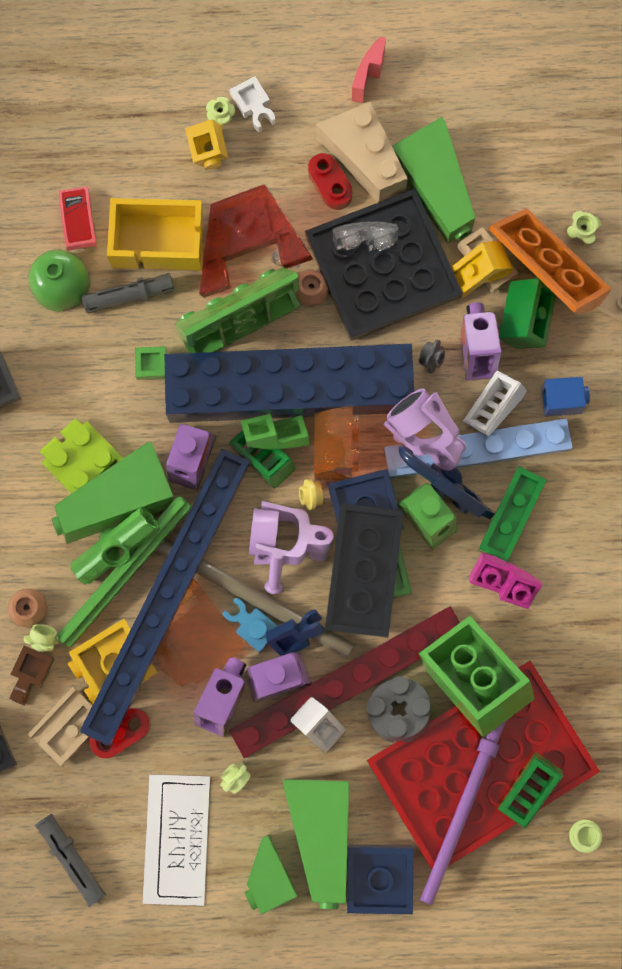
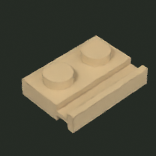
[28,687,92,766]

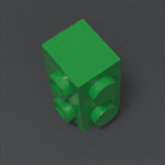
[499,278,556,349]

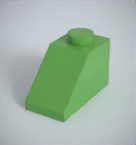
[245,835,298,915]

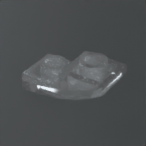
[333,222,399,251]

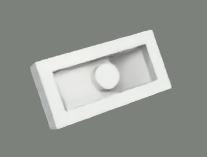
[291,697,346,754]

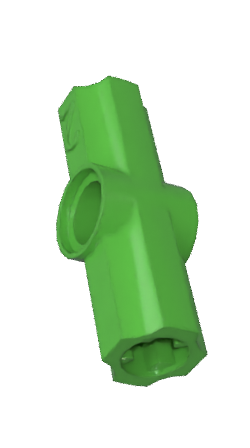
[70,508,159,585]

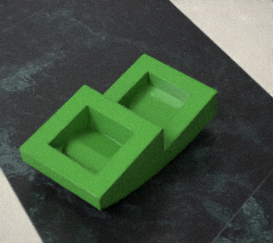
[241,414,310,449]

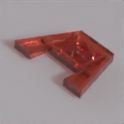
[199,184,313,298]

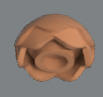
[294,269,329,306]
[8,588,48,628]

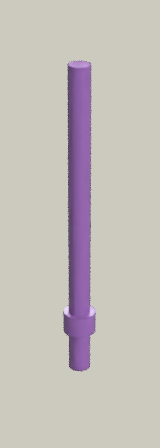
[420,720,507,905]

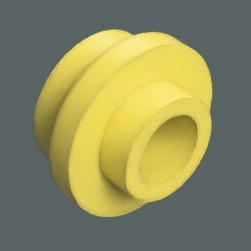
[299,479,323,510]

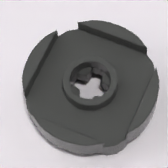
[366,676,432,743]

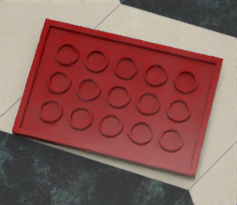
[366,660,600,870]

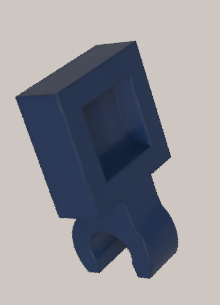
[265,609,325,656]

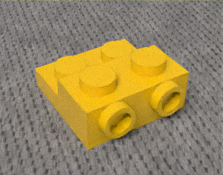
[67,619,158,705]

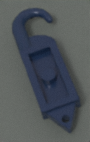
[398,446,495,519]

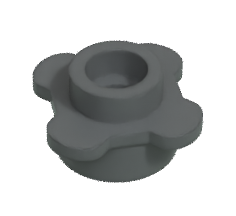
[419,340,445,374]

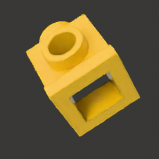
[185,119,228,170]

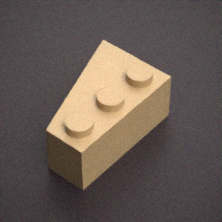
[315,102,407,203]

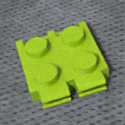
[39,418,123,494]

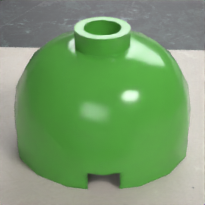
[28,249,90,312]

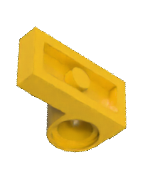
[451,241,513,297]

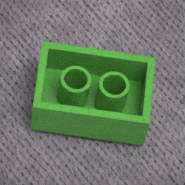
[419,616,535,738]

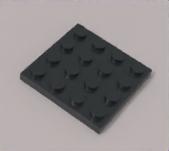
[305,188,463,341]

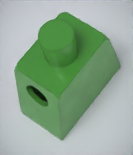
[397,482,457,550]

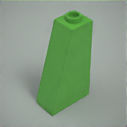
[392,117,475,244]
[51,441,173,544]
[283,779,349,909]

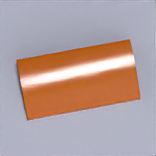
[488,208,612,314]

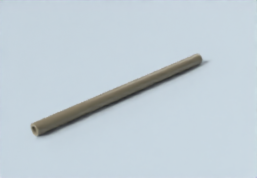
[156,538,355,658]

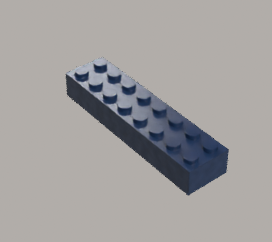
[164,343,415,423]

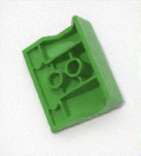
[175,267,301,353]

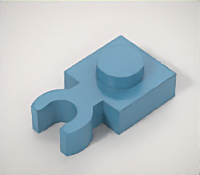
[222,598,277,653]

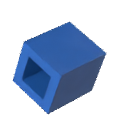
[541,377,590,417]

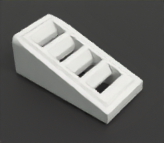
[463,371,527,437]

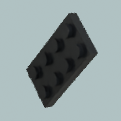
[325,503,404,638]

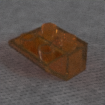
[314,406,359,481]

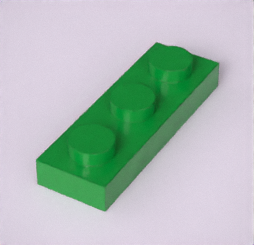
[477,466,547,562]

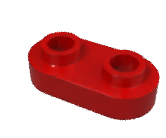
[308,153,353,210]
[90,708,151,759]

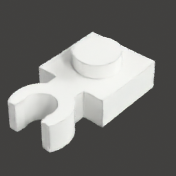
[230,76,275,132]

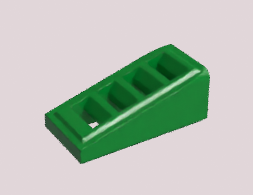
[229,430,296,489]
[498,752,563,829]

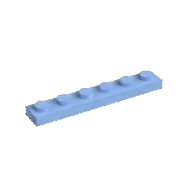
[384,419,573,479]

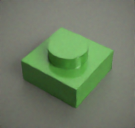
[135,346,167,380]

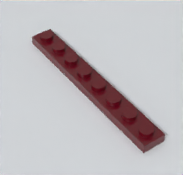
[229,606,460,759]

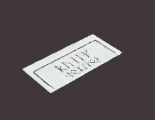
[143,775,210,906]

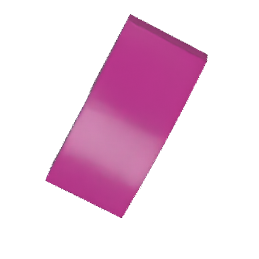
[469,552,542,609]

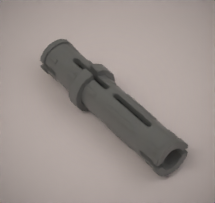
[82,273,175,314]
[34,814,107,907]

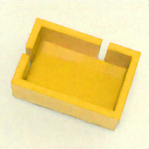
[107,198,205,271]

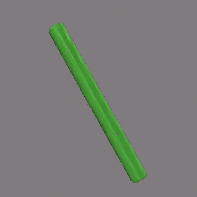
[57,496,192,647]

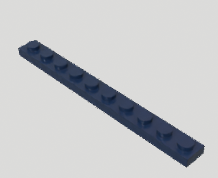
[79,449,250,747]

